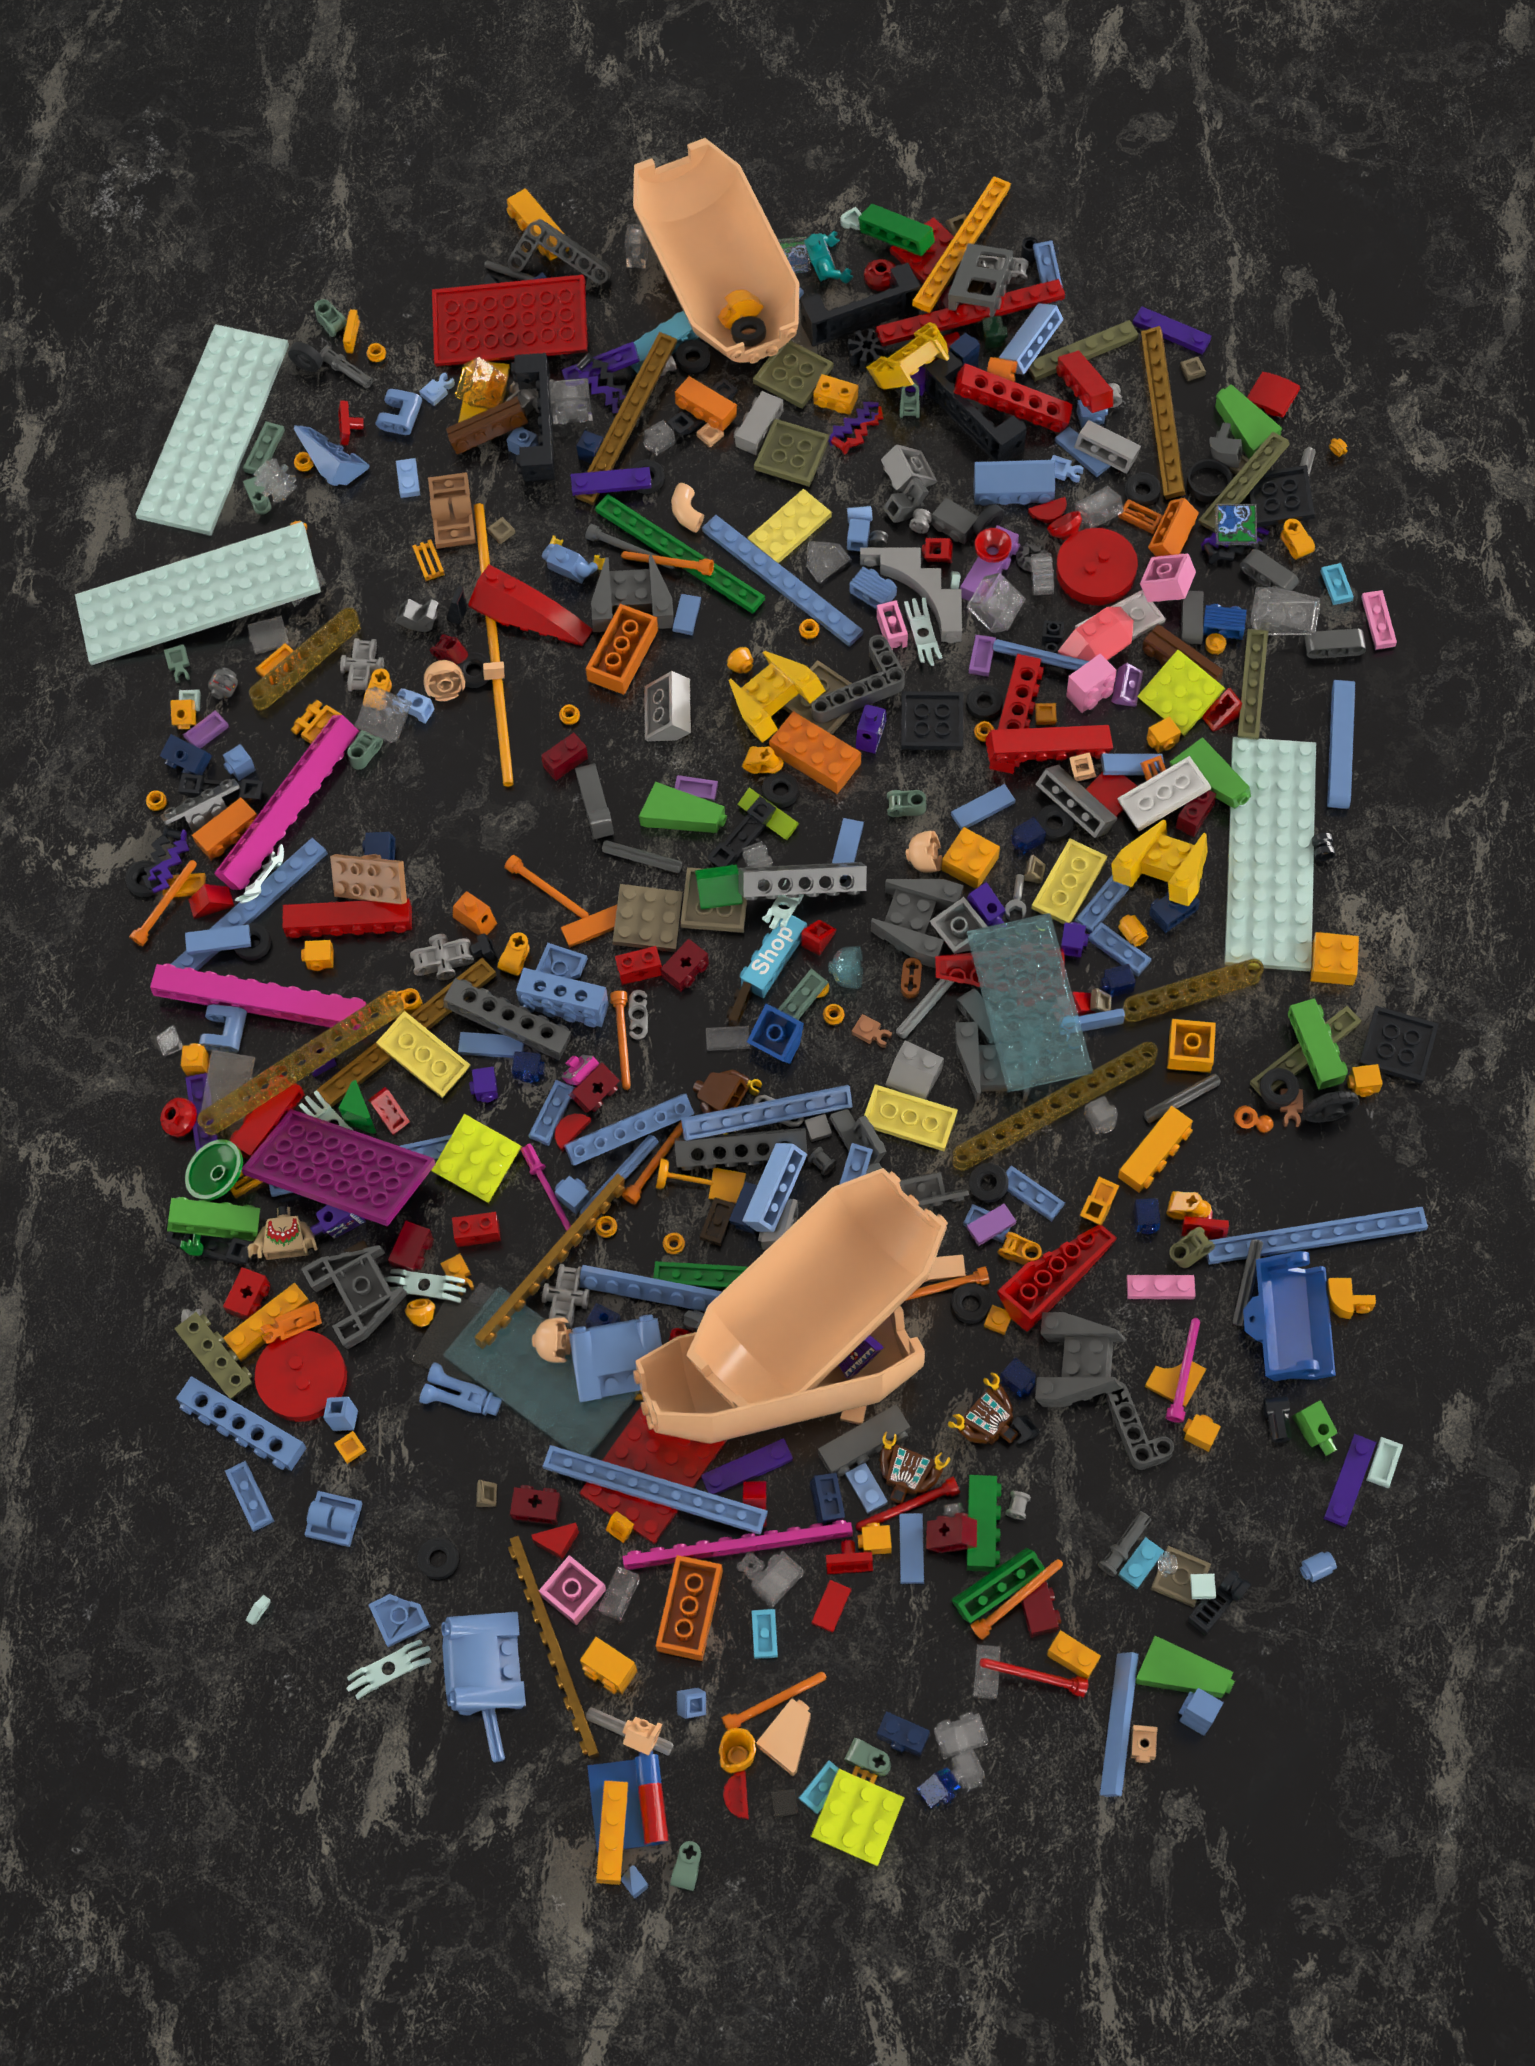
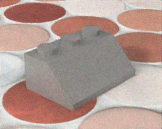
[644,671,691,741]

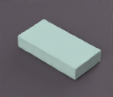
[1367,1437,1403,1488]

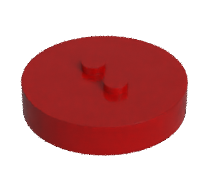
[1056,528,1138,605]
[255,1330,347,1422]

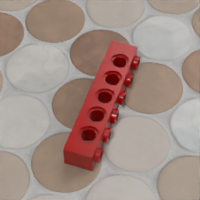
[954,364,1073,433]
[989,654,1044,774]

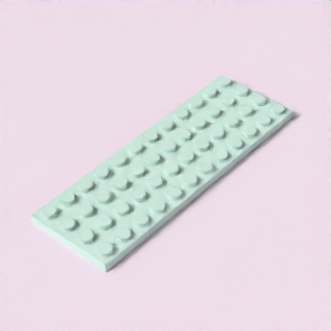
[136,324,289,536]
[75,522,321,665]
[1225,737,1316,971]

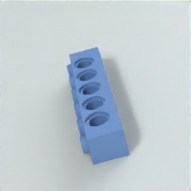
[564,1094,694,1165]
[176,1376,306,1471]

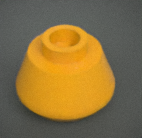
[727,647,753,674]
[405,1299,435,1327]

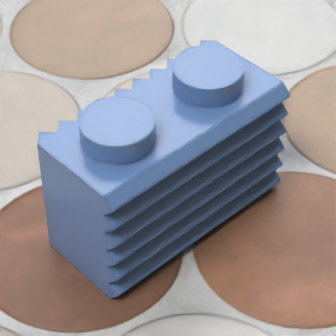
[850,567,897,609]

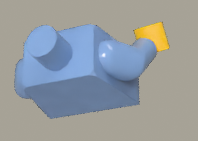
[542,535,605,584]

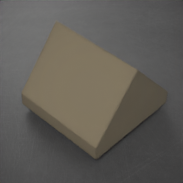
[1024,855,1046,883]
[476,1480,497,1507]

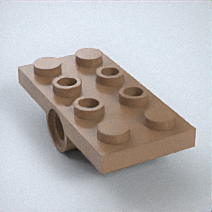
[428,472,476,549]
[330,854,407,904]

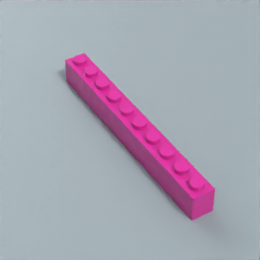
[214,715,359,890]
[150,964,367,1033]

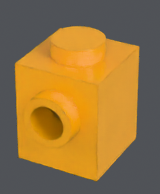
[171,699,196,730]
[1147,716,1181,753]
[301,940,334,971]
[181,1043,209,1075]
[1347,1064,1382,1097]
[1183,1414,1221,1452]
[858,1523,892,1555]

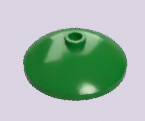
[185,1140,243,1201]

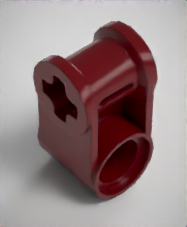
[430,634,468,664]

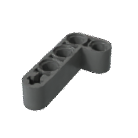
[575,763,614,839]
[1106,1382,1174,1470]

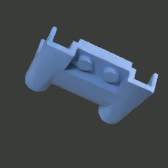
[568,1314,662,1402]
[442,1612,526,1715]

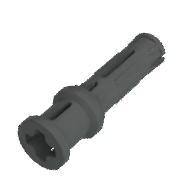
[320,345,373,389]
[1098,1511,1152,1577]

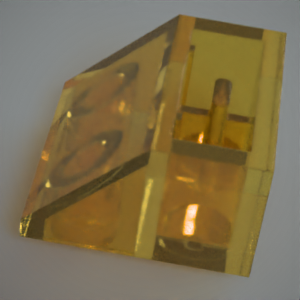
[455,357,508,409]

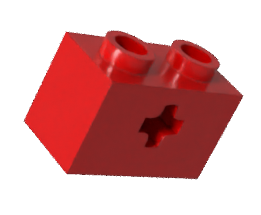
[615,946,662,985]
[452,1212,501,1247]
[223,1267,270,1320]

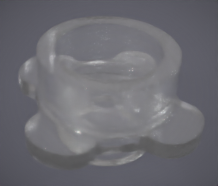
[942,1502,966,1517]
[1158,1551,1177,1577]
[737,1552,765,1580]

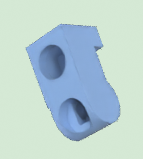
[392,688,435,724]

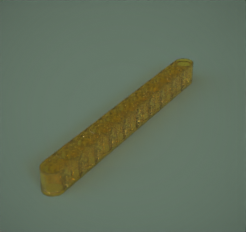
[197,991,405,1135]
[952,1042,1158,1170]

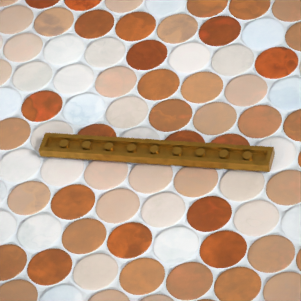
[1141,326,1185,500]
[576,332,677,506]
[317,958,496,1108]
[475,1173,625,1349]
[508,1536,600,1760]

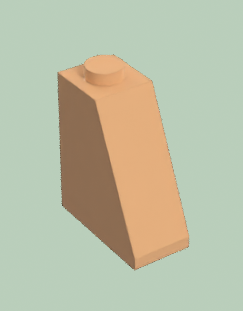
[756,1699,811,1777]

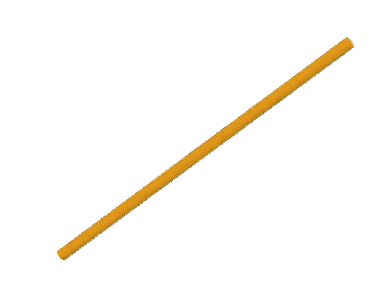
[474,503,513,787]

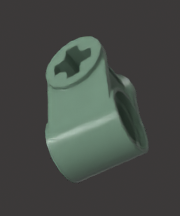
[314,299,347,337]
[900,379,920,418]
[243,475,271,515]
[348,729,383,770]
[887,790,927,817]
[844,1738,891,1777]
[670,1841,701,1891]

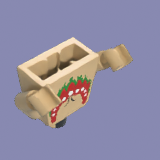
[248,1206,318,1260]

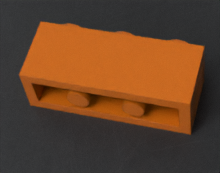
[675,376,737,432]
[1148,498,1199,557]
[192,798,257,861]

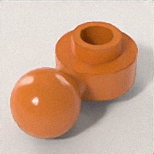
[1234,1106,1273,1133]

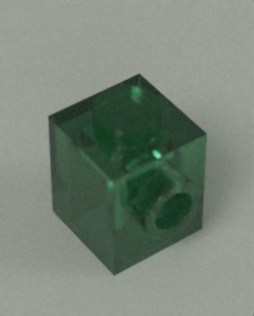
[981,316,1008,349]

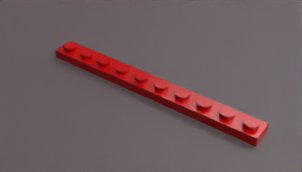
[876,279,1065,347]

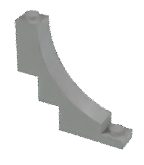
[860,548,962,643]

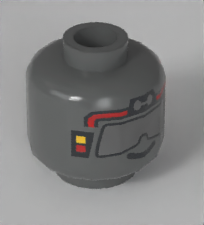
[208,668,238,699]

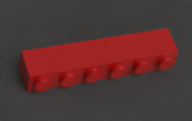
[985,725,1113,763]
[282,898,412,938]

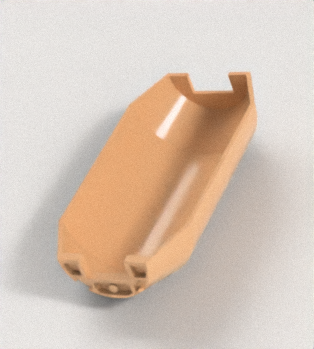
[633,138,799,363]
[686,1168,948,1408]
[633,1306,925,1444]

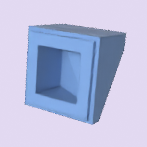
[677,1688,706,1719]
[621,1865,648,1899]

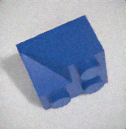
[747,1004,804,1064]

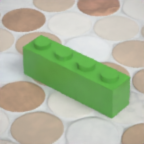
[1288,998,1348,1090]
[167,1197,260,1241]

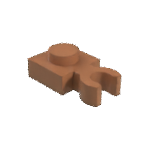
[852,1014,892,1048]
[1280,1089,1303,1127]

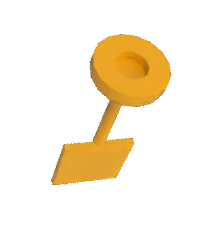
[656,1158,746,1204]

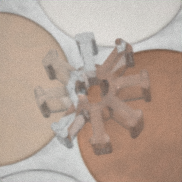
[254,458,297,503]
[1031,553,1054,595]
[742,841,773,888]

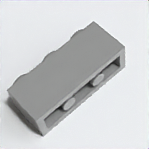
[734,391,783,455]
[1074,420,1141,474]

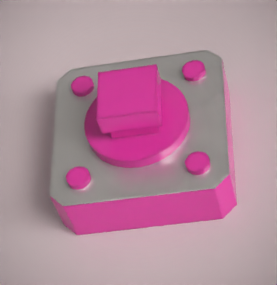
[561,1055,599,1086]

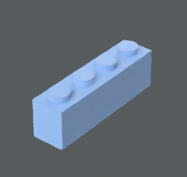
[999,303,1063,375]
[742,1143,807,1232]

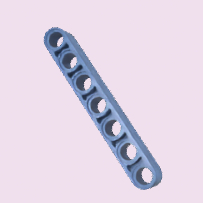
[1327,680,1355,809]

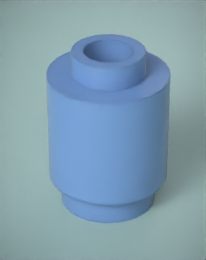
[1300,1552,1337,1583]

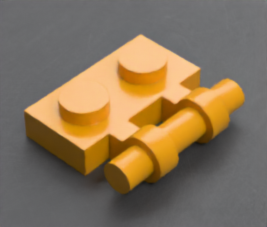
[291,700,342,744]

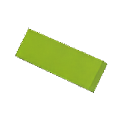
[737,788,799,840]

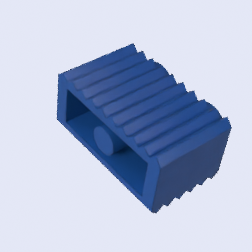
[1203,604,1247,640]

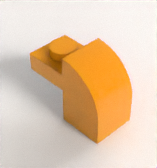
[717,289,764,330]
[1080,1177,1119,1225]
[1327,1278,1376,1319]

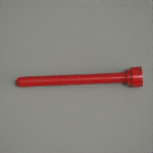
[856,1477,960,1531]
[980,1658,1088,1697]

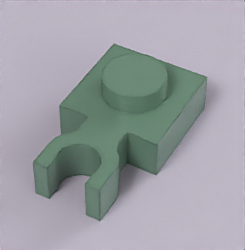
[164,645,190,683]

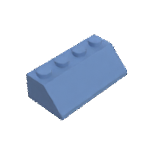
[973,460,1055,506]

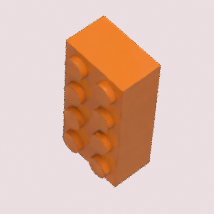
[586,604,658,695]
[769,711,861,794]
[656,1555,723,1661]

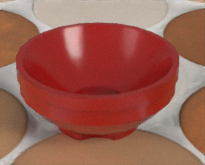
[864,259,895,291]
[1047,511,1082,540]
[975,528,1012,563]
[160,1098,197,1137]

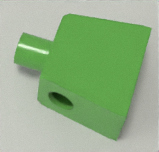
[1291,1400,1337,1456]

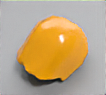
[719,1728,756,1773]

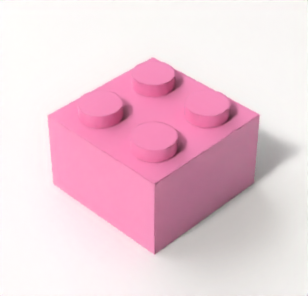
[1140,553,1196,602]
[1066,653,1117,713]
[539,1555,606,1626]

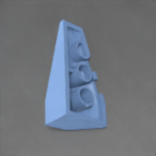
[294,425,370,486]

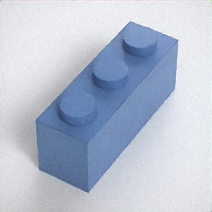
[1179,1688,1224,1736]

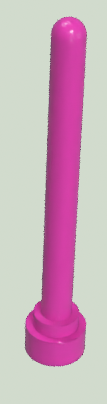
[1166,1318,1200,1423]

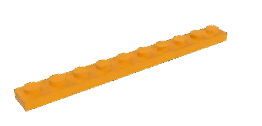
[912,177,1011,313]

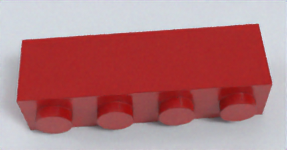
[1056,350,1113,413]
[230,1074,305,1160]

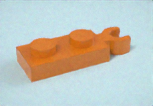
[260,1301,322,1343]

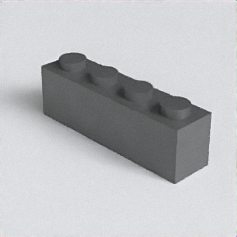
[1036,765,1118,838]
[818,1404,910,1477]

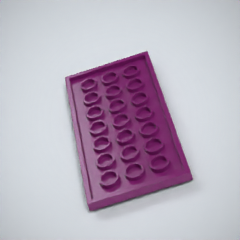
[242,1109,436,1226]

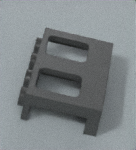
[948,243,1016,317]

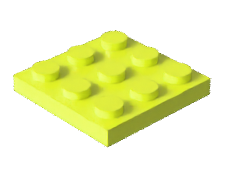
[1137,650,1225,736]
[431,1114,521,1203]
[811,1769,904,1866]

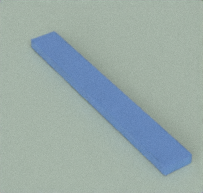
[681,1085,853,1141]

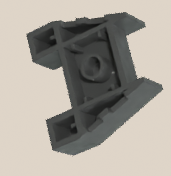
[591,555,673,632]
[871,879,964,968]
[955,1020,1043,1103]
[301,1245,408,1349]
[1035,1312,1126,1407]

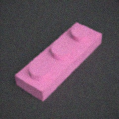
[1361,590,1397,649]
[1127,1275,1195,1299]

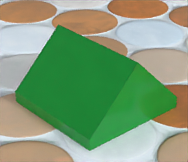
[695,864,743,910]
[339,1080,377,1134]

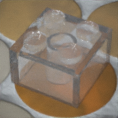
[549,378,593,424]
[967,573,1026,633]
[355,686,412,743]

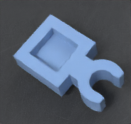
[419,373,455,406]
[1051,455,1084,482]

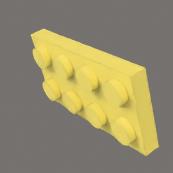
[748,489,832,563]
[1031,839,1107,924]
[376,1011,470,1099]
[864,1085,958,1151]

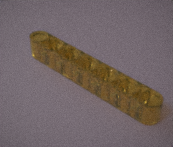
[249,608,360,710]
[1123,959,1264,1022]

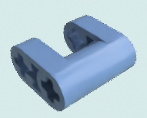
[376,389,422,435]
[199,1004,247,1054]

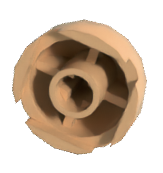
[424,660,465,701]
[906,831,942,873]
[532,1318,571,1363]

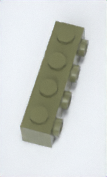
[174,1312,253,1400]

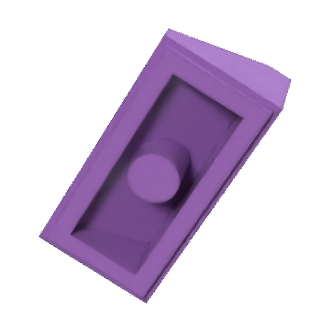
[1112,663,1143,707]

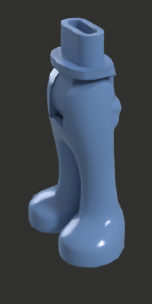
[419,1362,502,1416]

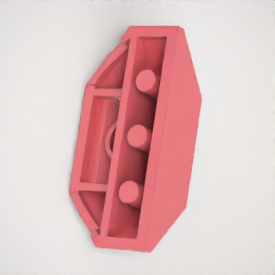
[1058,607,1134,661]

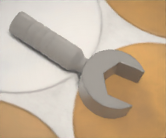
[1005,874,1026,920]

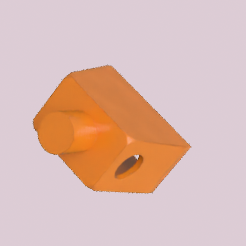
[453,892,497,936]

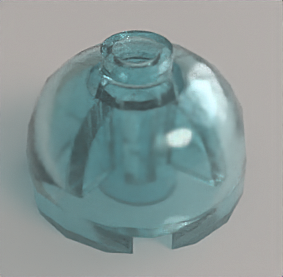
[828,946,863,989]

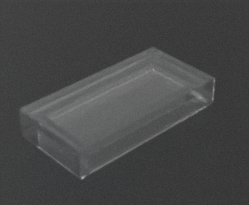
[706,1026,750,1051]

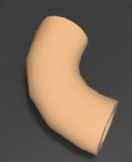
[671,483,704,533]

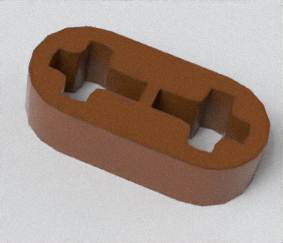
[901,958,922,999]

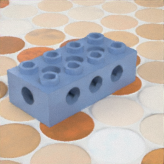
[516,968,609,1027]

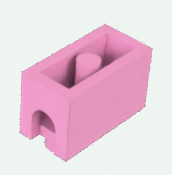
[877,600,908,650]

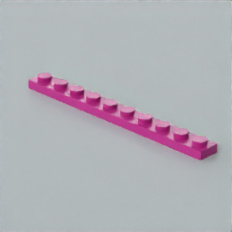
[623,1520,852,1570]

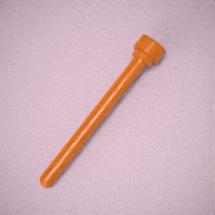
[621,551,714,576]
[505,855,589,919]
[129,860,197,946]
[610,991,631,1090]
[622,1121,683,1205]
[905,1267,990,1301]
[971,1559,1063,1640]
[721,1672,826,1730]

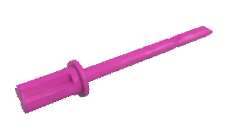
[520,1144,571,1231]

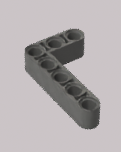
[508,219,612,284]
[811,635,905,723]

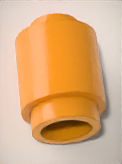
[1118,915,1149,947]

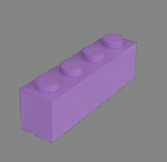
[960,525,1020,606]

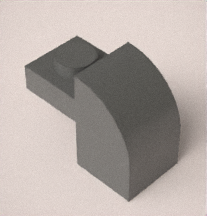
[1210,423,1243,468]
[883,478,929,523]
[395,599,439,632]

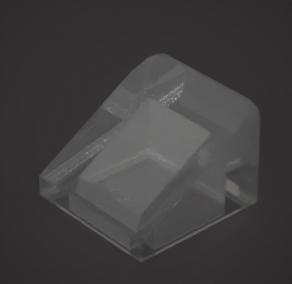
[156,1025,183,1056]

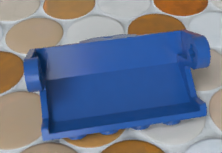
[1243,1251,1336,1381]

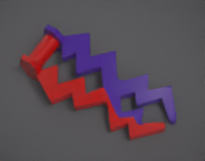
[828,402,883,455]

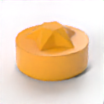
[1205,633,1226,654]

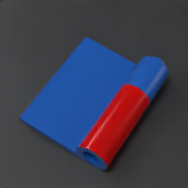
[587,1751,669,1853]

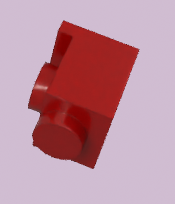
[922,538,953,563]

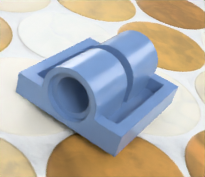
[304,1491,363,1547]

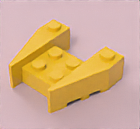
[866,322,949,389]
[729,651,826,743]
[1111,820,1207,906]

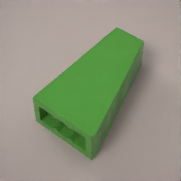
[1215,385,1282,459]
[1170,737,1251,809]
[639,782,727,833]
[1135,1636,1234,1698]

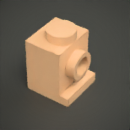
[1070,752,1096,782]
[622,1717,662,1755]
[1130,1725,1157,1763]

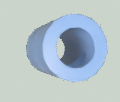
[847,506,872,523]

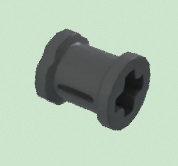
[808,1147,837,1176]

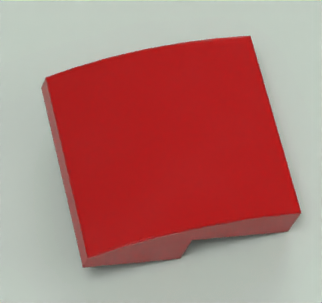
[1247,372,1301,417]

